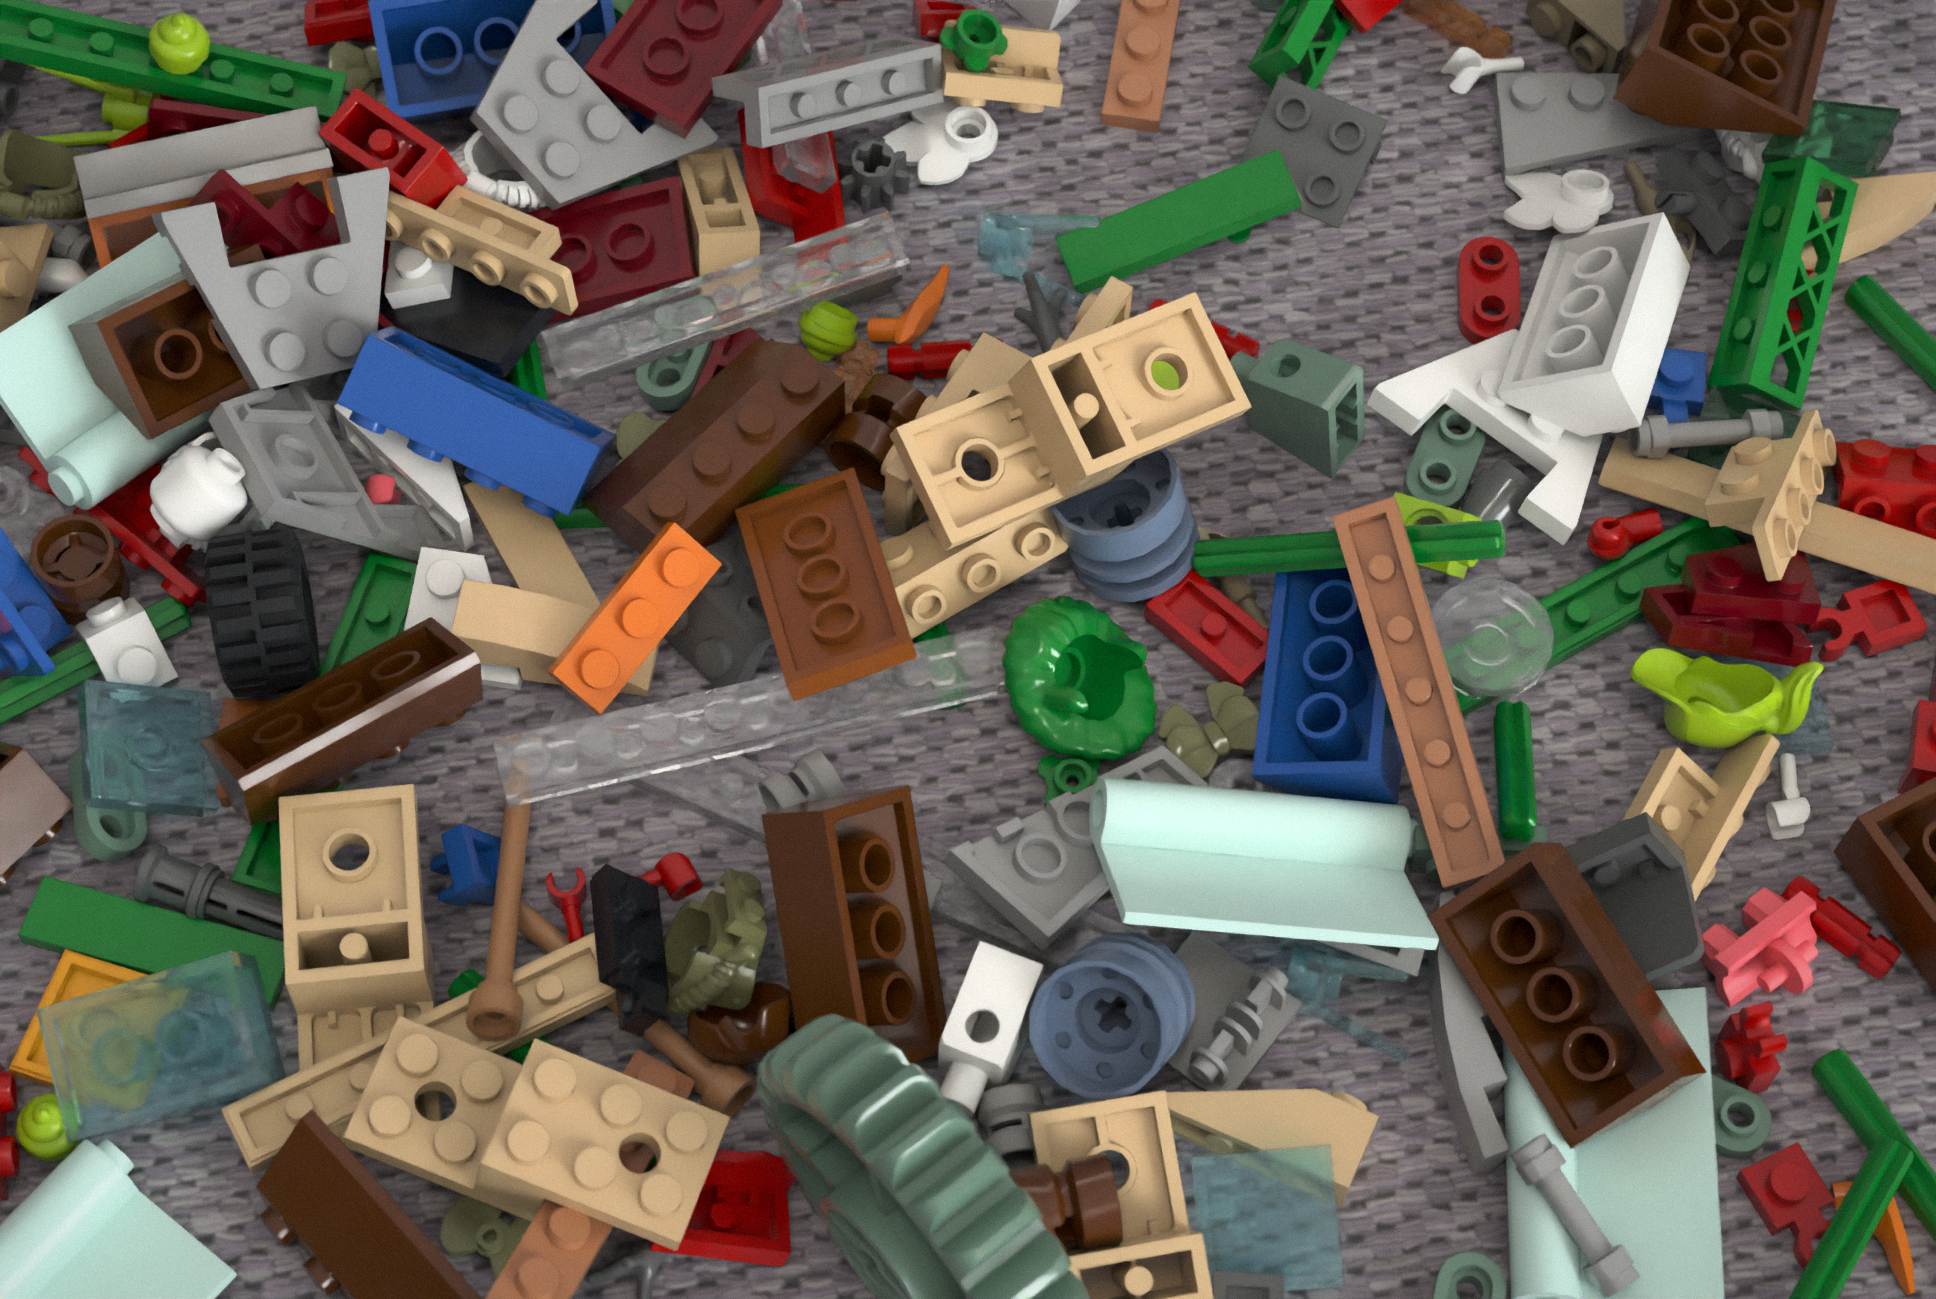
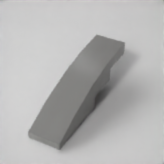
[1428,890,1510,1177]

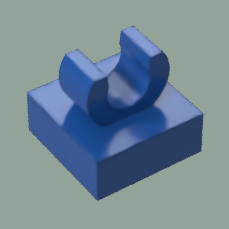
[429,824,501,906]

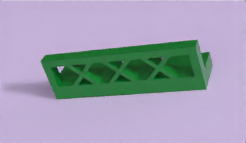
[1248,0,1351,90]
[1707,156,1859,411]

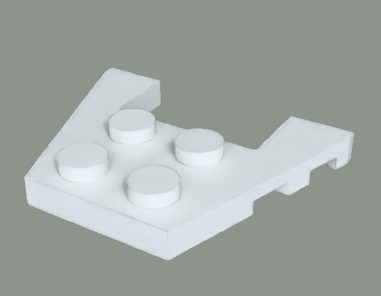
[1367,328,1603,545]

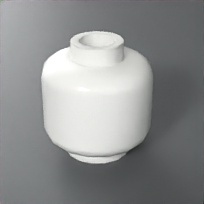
[150,446,248,542]

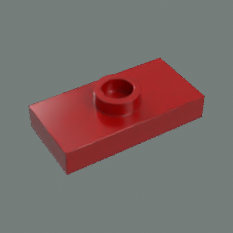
[304,0,375,47]

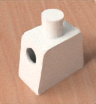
[938,941,1044,1117]

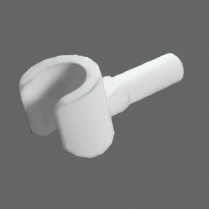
[1441,47,1524,94]
[1765,753,1810,840]

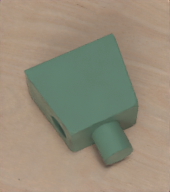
[1230,338,1365,479]

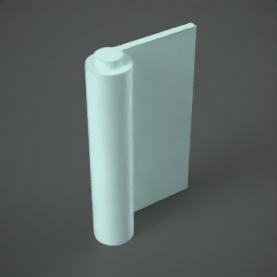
[0,232,257,510]
[1089,777,1439,950]
[1502,987,1725,1299]
[0,1138,237,1299]

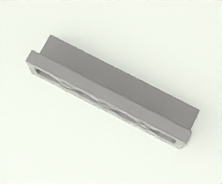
[712,35,943,148]
[73,106,333,219]

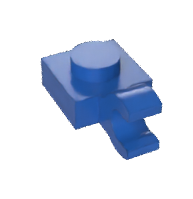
[1646,347,1707,449]

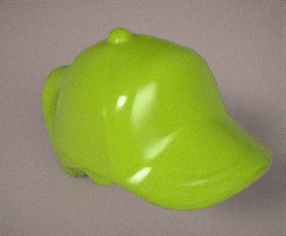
[1630,648,1824,749]

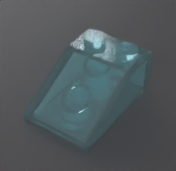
[36,950,286,1143]

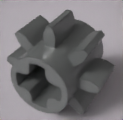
[837,138,910,214]

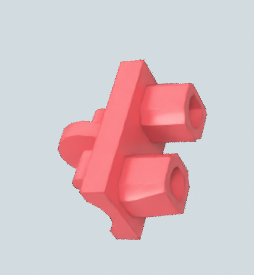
[1699,887,1819,1008]

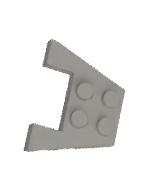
[470,0,719,211]
[152,167,390,390]
[208,370,447,561]

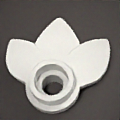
[883,95,998,185]
[1503,169,1614,234]

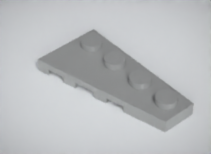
[1493,72,1717,180]
[944,745,1211,951]

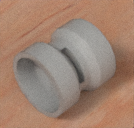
[758,749,847,812]
[975,1083,1044,1169]

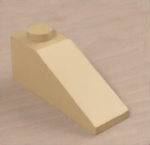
[674,147,760,302]
[1166,1089,1379,1208]

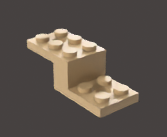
[881,276,1133,537]
[890,292,1252,551]
[278,784,442,1142]
[342,1015,730,1251]
[1027,1089,1214,1299]

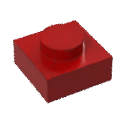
[913,0,976,44]

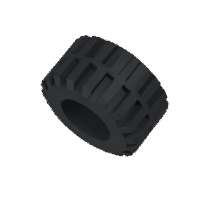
[204,527,320,698]

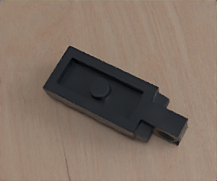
[590,864,669,1037]

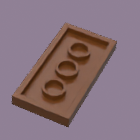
[735,467,918,702]

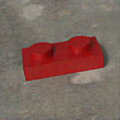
[1144,568,1269,689]

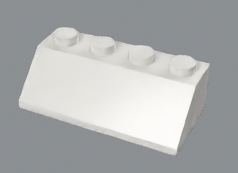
[1497,212,1691,437]

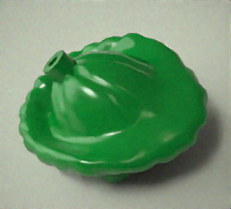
[1002,596,1157,762]

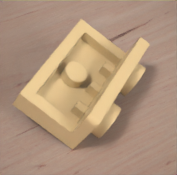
[941,20,1064,113]

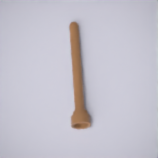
[466,770,533,1041]
[518,900,757,1120]

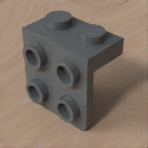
[664,533,774,699]
[1564,812,1705,981]

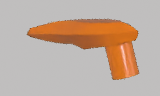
[867,263,950,344]
[1831,1181,1915,1295]

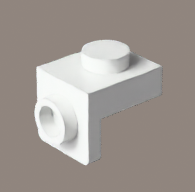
[76,597,178,706]

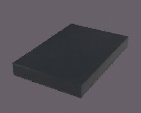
[379,265,556,377]

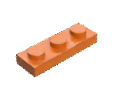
[546,522,722,714]

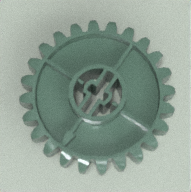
[757,1014,1090,1299]

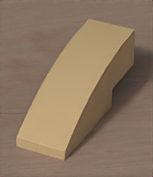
[1801,171,1936,271]
[451,579,660,696]

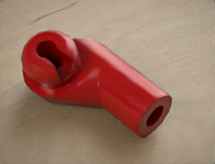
[1587,508,1663,561]

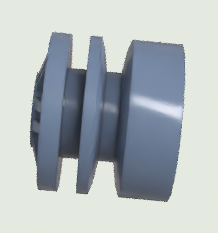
[1050,447,1200,602]
[1029,932,1195,1099]

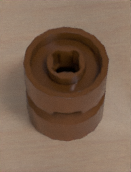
[825,373,927,491]
[30,514,130,626]
[1008,1153,1123,1251]

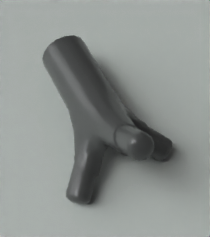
[1014,271,1068,353]
[587,1238,668,1299]

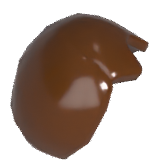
[687,981,792,1066]

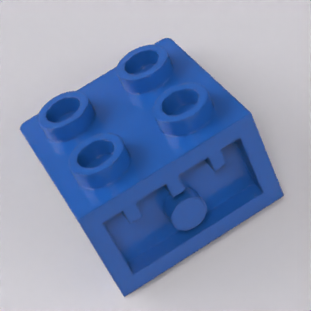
[0,527,73,677]

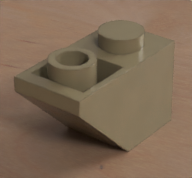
[1525,0,1626,73]

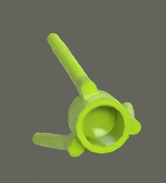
[23,63,160,147]

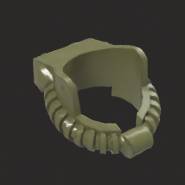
[0,129,91,221]
[664,868,767,1015]

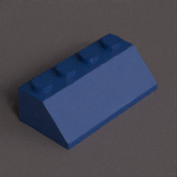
[368,0,616,125]
[337,326,617,518]
[1252,568,1403,805]

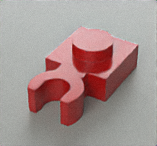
[1803,579,1928,662]
[1714,1001,1787,1094]
[1736,1142,1835,1270]

